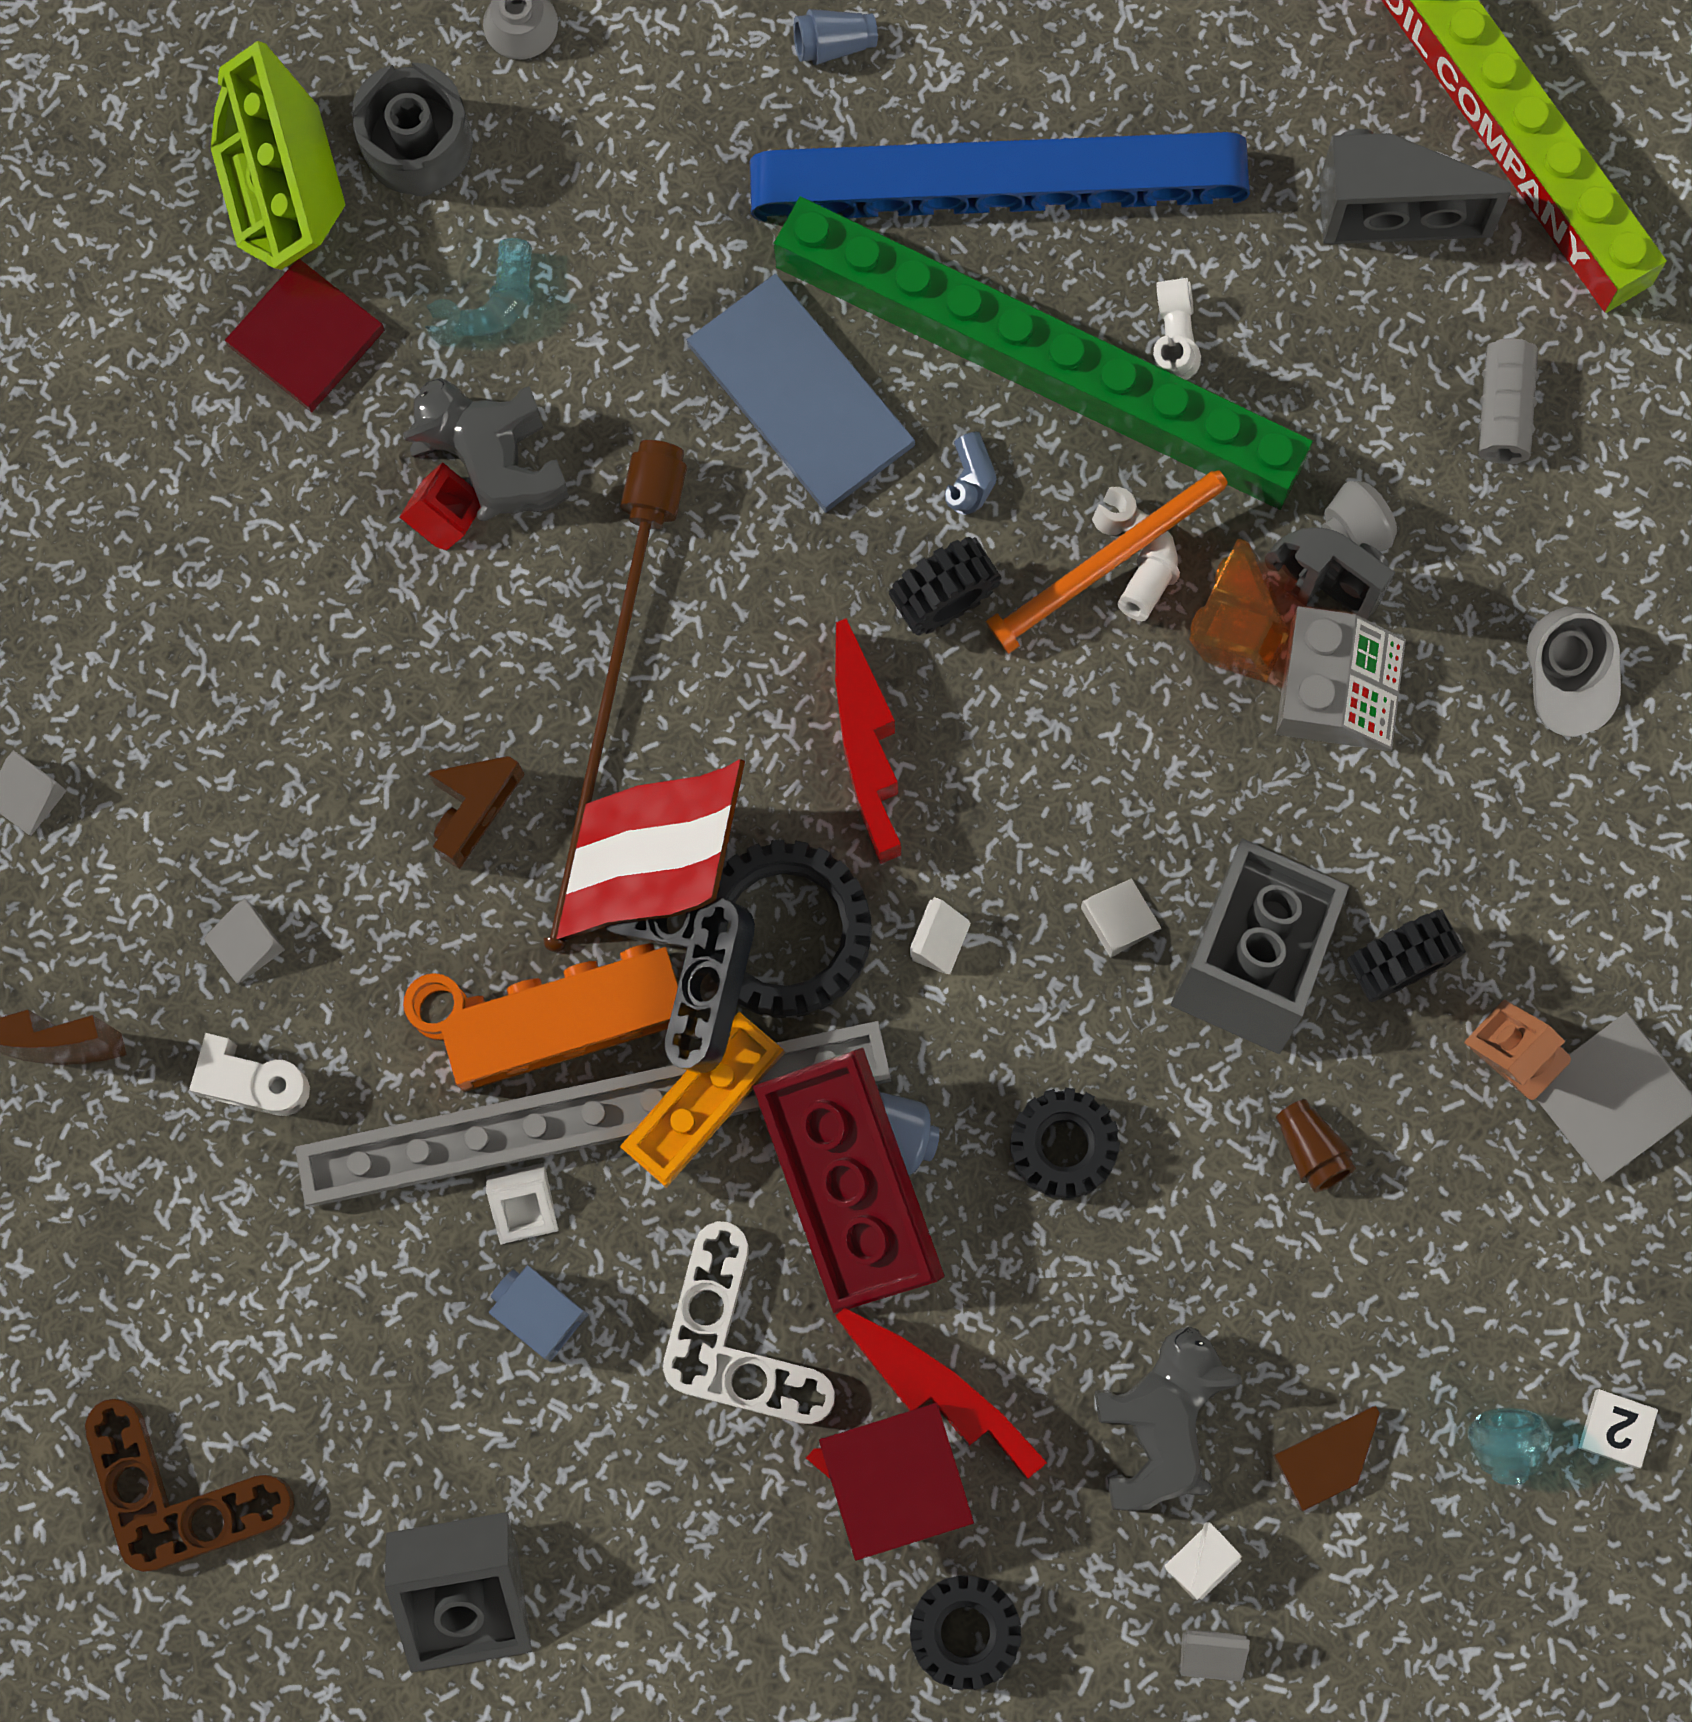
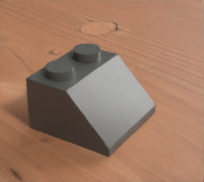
[385,1512,532,1673]

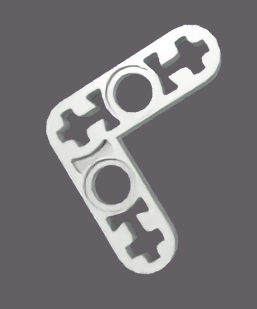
[663,1221,835,1425]

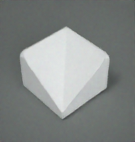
[1165,1522,1242,1600]

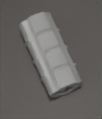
[1477,338,1539,464]

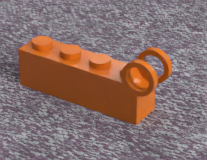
[403,943,679,1092]

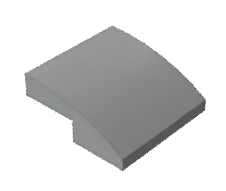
[1536,1011,1692,1183]

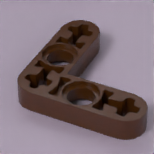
[85,1399,295,1572]

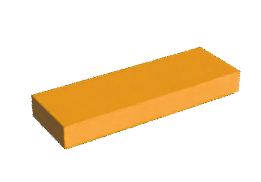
[620,1012,785,1188]

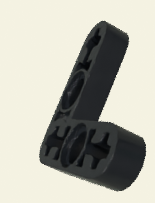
[605,897,755,1073]

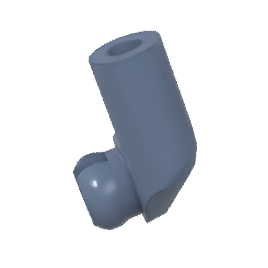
[944,432,997,515]

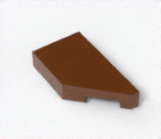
[1273,1405,1380,1511]

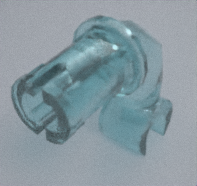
[425,238,534,346]

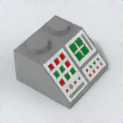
[1276,606,1406,751]

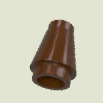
[1276,1099,1356,1193]

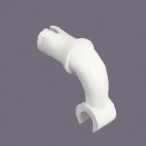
[1153,278,1201,380]
[1092,487,1180,621]

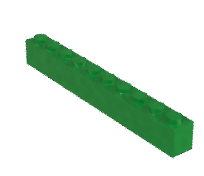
[773,196,1313,510]

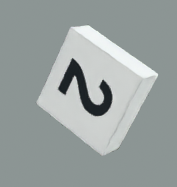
[1578,1389,1658,1469]

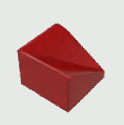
[399,462,481,551]

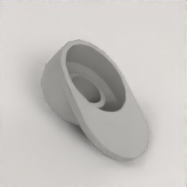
[1526,606,1621,737]

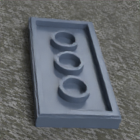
[686,273,915,513]

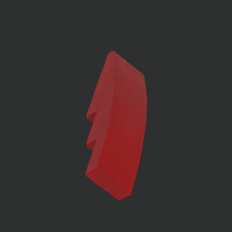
[835,618,901,864]
[835,1308,1047,1480]

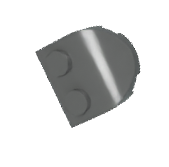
[1265,527,1396,620]

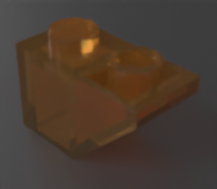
[1189,539,1290,682]

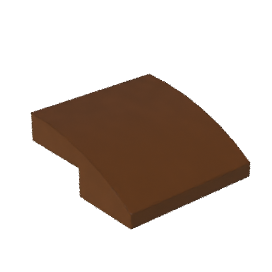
[0,1010,127,1065]

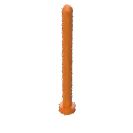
[985,470,1228,654]

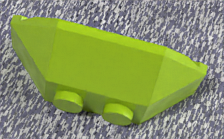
[210,41,346,270]

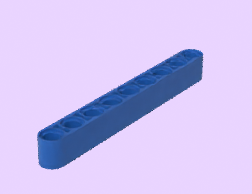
[750,132,1250,222]

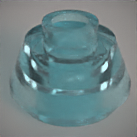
[1467,1408,1553,1485]

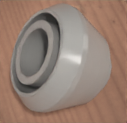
[483,0,558,60]
[1322,481,1397,551]

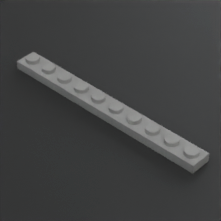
[295,1021,891,1208]

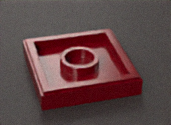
[225,259,385,413]
[819,1403,974,1561]

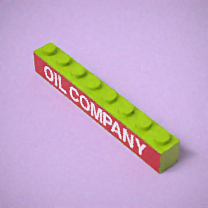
[1381,0,1667,313]

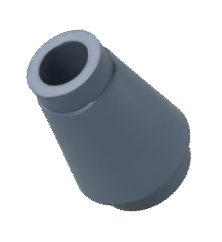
[793,9,878,66]

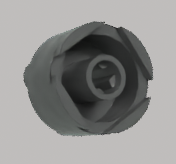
[352,63,473,197]

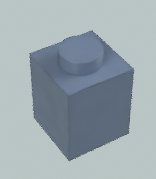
[488,1265,589,1362]

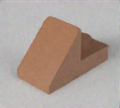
[1464,999,1571,1100]

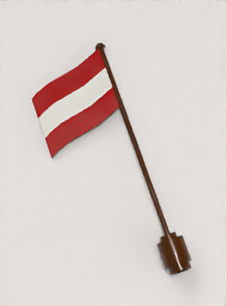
[544,440,745,952]

